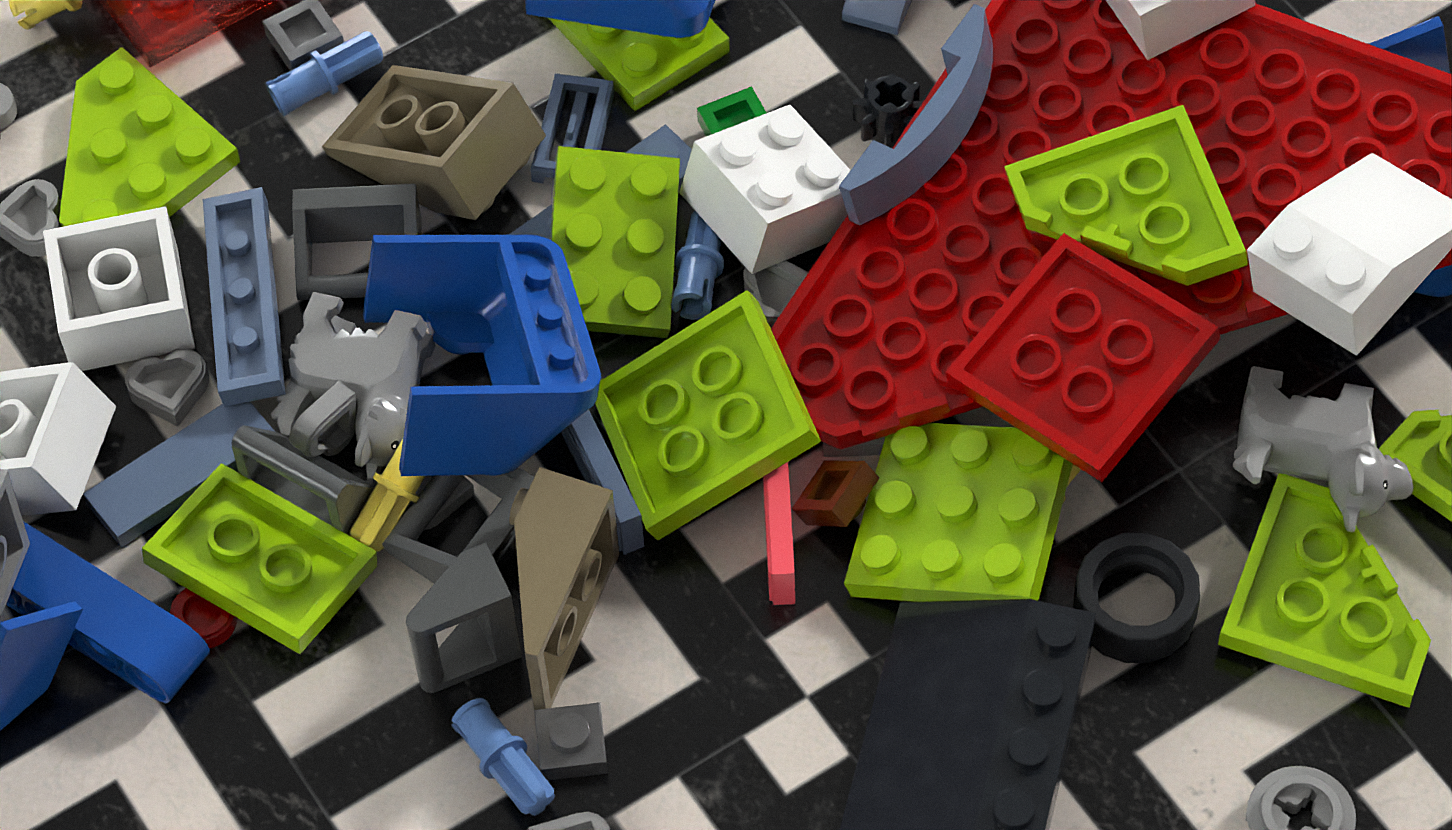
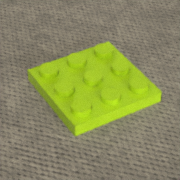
[595,290,821,540]
[844,423,1072,602]

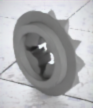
[1245,766,1356,830]

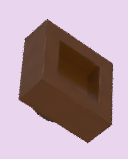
[791,460,879,527]

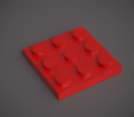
[945,233,1220,482]

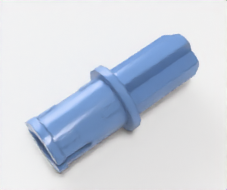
[265,31,383,116]
[671,211,724,320]
[451,698,555,816]

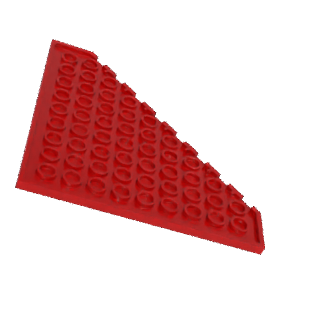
[771,0,1452,450]

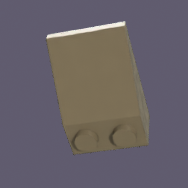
[322,65,546,220]
[509,467,619,710]

